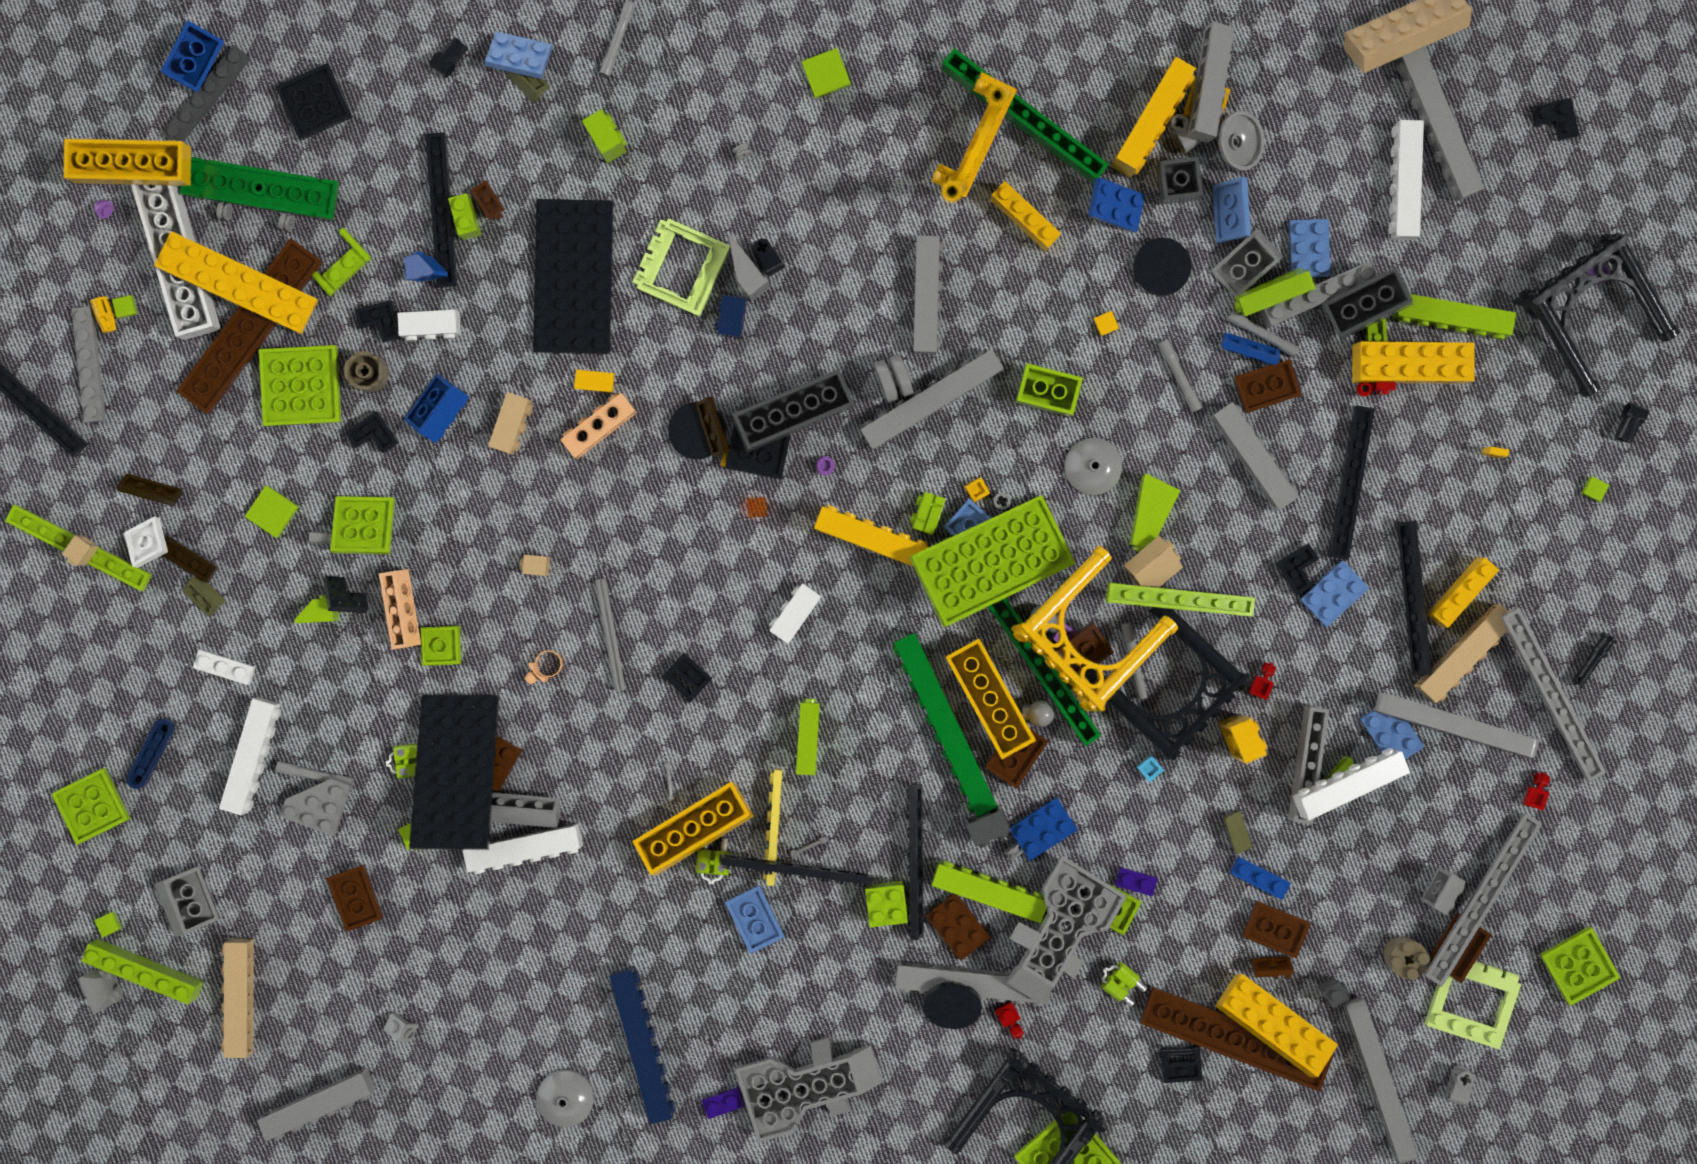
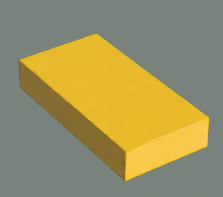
[574,370,615,393]

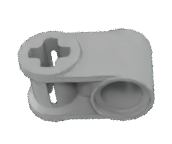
[1167,114,1202,154]
[1445,1065,1474,1106]

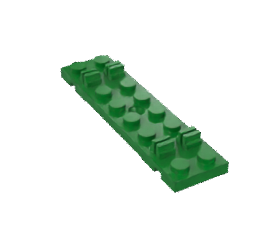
[180,157,340,220]

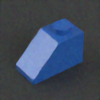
[404,252,448,282]

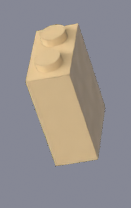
[1123,536,1183,588]

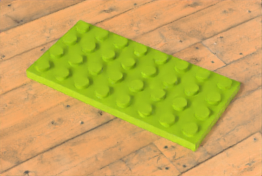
[909,495,1076,628]

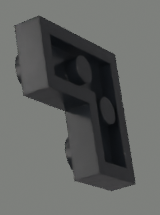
[1531,98,1580,141]
[355,300,402,343]
[345,411,400,454]
[1275,543,1319,596]
[323,576,369,613]

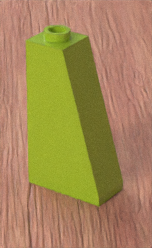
[1234,268,1316,316]
[1129,473,1181,553]
[796,698,820,775]

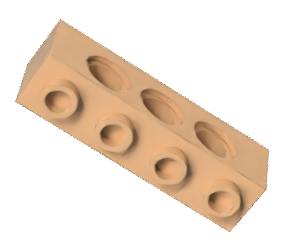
[561,393,638,459]
[379,569,421,650]

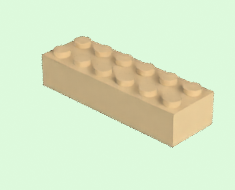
[1344,0,1472,74]

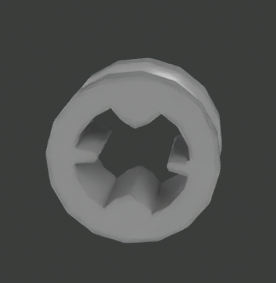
[732,143,752,160]
[216,202,233,221]
[278,212,295,232]
[993,493,1011,510]
[1004,843,1023,861]

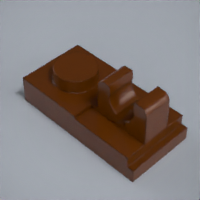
[470,180,505,221]
[1251,956,1294,979]

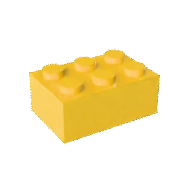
[1218,714,1267,764]

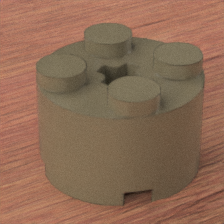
[344,351,389,392]
[1383,936,1430,980]

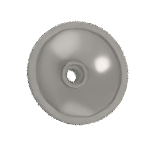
[1218,111,1264,171]
[1064,438,1122,495]
[536,1069,594,1127]

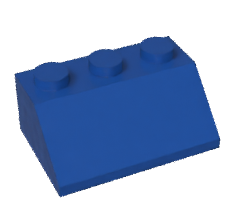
[160,20,225,93]
[404,373,469,443]

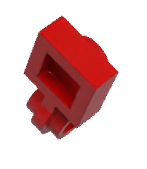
[1356,382,1396,397]
[1248,662,1276,700]
[1522,772,1550,811]
[994,1001,1025,1039]

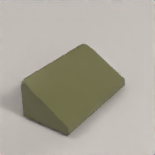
[507,72,550,103]
[182,576,226,617]
[1222,811,1252,855]

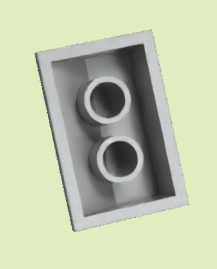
[154,866,219,937]

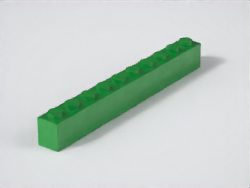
[941,48,1109,184]
[988,598,1102,747]
[892,632,997,817]

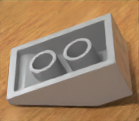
[1211,228,1283,297]
[729,235,769,302]

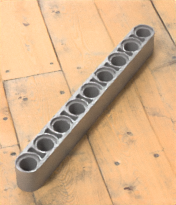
[1374,692,1540,759]
[1342,996,1418,1164]

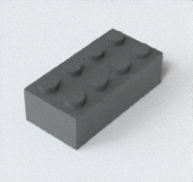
[1322,267,1414,340]

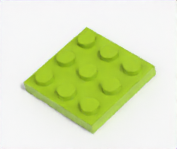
[330,496,395,554]
[51,768,131,845]
[1539,926,1620,1006]

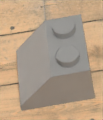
[1421,867,1466,915]

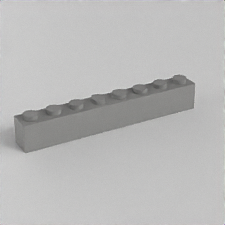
[1396,47,1484,202]
[860,349,1004,451]
[895,961,1050,1006]

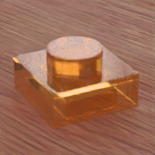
[747,497,768,518]

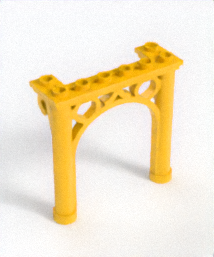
[931,72,1017,202]
[1010,546,1178,712]

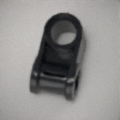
[754,238,785,277]

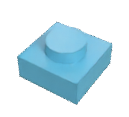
[1136,755,1164,782]

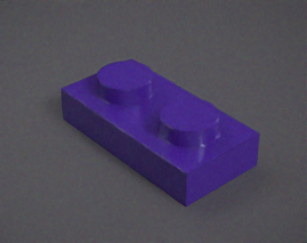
[1114,866,1158,896]
[702,1087,745,1119]

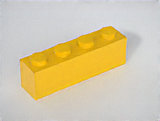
[990,181,1061,252]
[1426,557,1499,628]

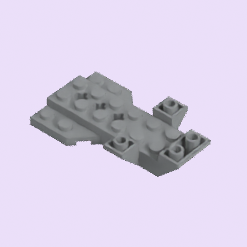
[1006,855,1127,1003]
[735,1037,882,1143]

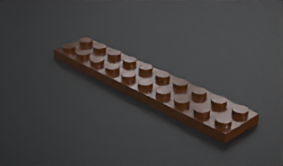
[176,238,323,415]
[1139,986,1333,1092]

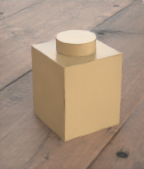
[62,535,99,566]
[520,555,550,576]

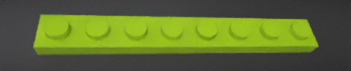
[5,504,152,591]
[1105,583,1255,617]

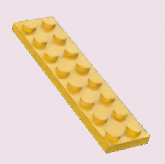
[154,231,319,335]

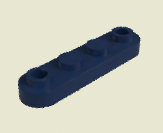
[126,718,175,789]

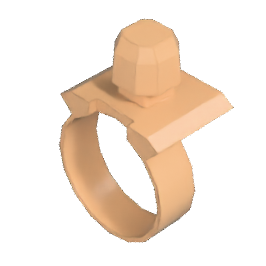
[525,650,563,684]

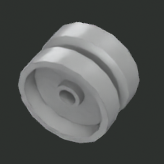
[873,354,913,403]

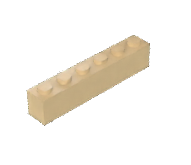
[1414,604,1508,703]
[221,939,254,1058]

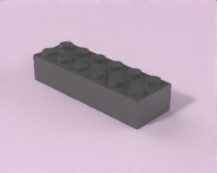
[732,369,855,453]

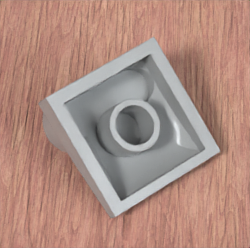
[78,969,123,1014]

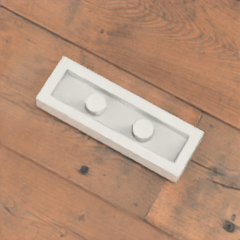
[193,649,256,685]

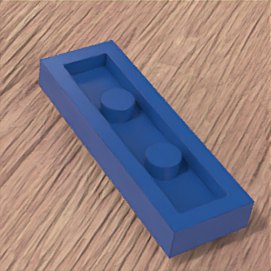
[1222,332,1280,365]
[1230,856,1291,900]

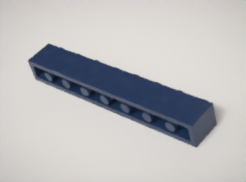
[609,966,676,1125]

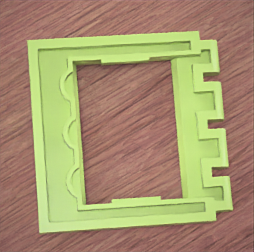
[632,218,731,317]
[1424,961,1521,1050]

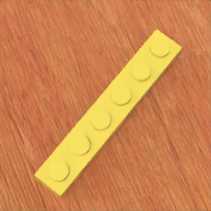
[763,768,783,886]

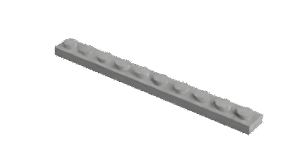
[1499,607,1606,782]
[1423,813,1542,987]

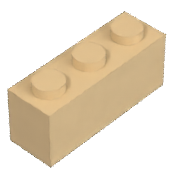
[488,392,533,455]

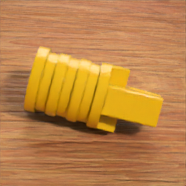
[90,296,116,333]

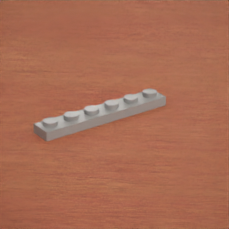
[71,306,106,423]

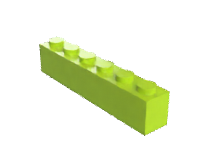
[1392,294,1516,340]
[931,860,1046,923]
[81,939,204,1005]

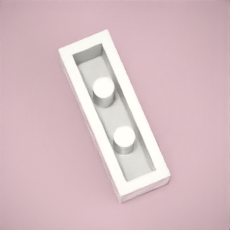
[398,310,461,341]
[769,583,822,644]

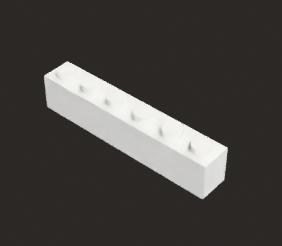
[1388,120,1424,240]
[219,697,281,815]
[1292,748,1410,820]
[462,823,583,874]

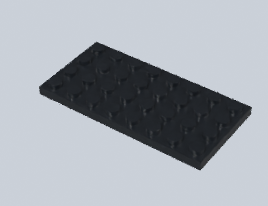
[533,199,614,355]
[409,694,500,850]

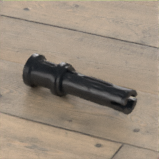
[1571,632,1618,688]

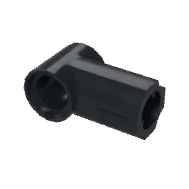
[429,37,468,78]
[1615,402,1649,444]

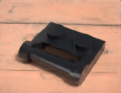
[661,652,712,704]
[1160,1045,1203,1083]

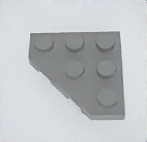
[280,777,352,837]

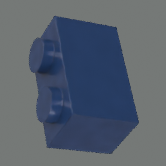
[715,295,747,339]

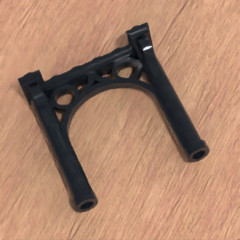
[1513,233,1680,397]
[1085,607,1249,762]
[943,1048,1106,1164]

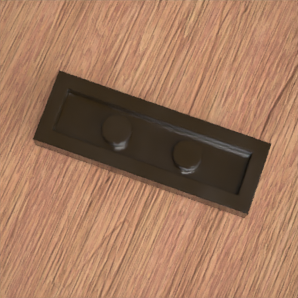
[695,396,730,458]
[117,474,182,507]
[162,536,219,583]

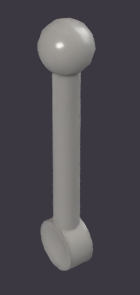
[665,762,675,802]
[790,836,827,857]

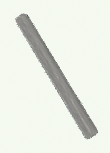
[595,579,625,692]

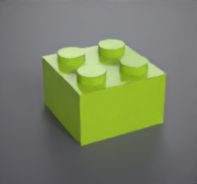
[582,109,627,163]
[865,881,908,927]

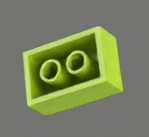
[1015,363,1083,417]

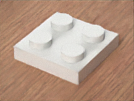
[124,516,168,568]

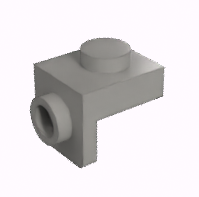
[383,1013,418,1042]

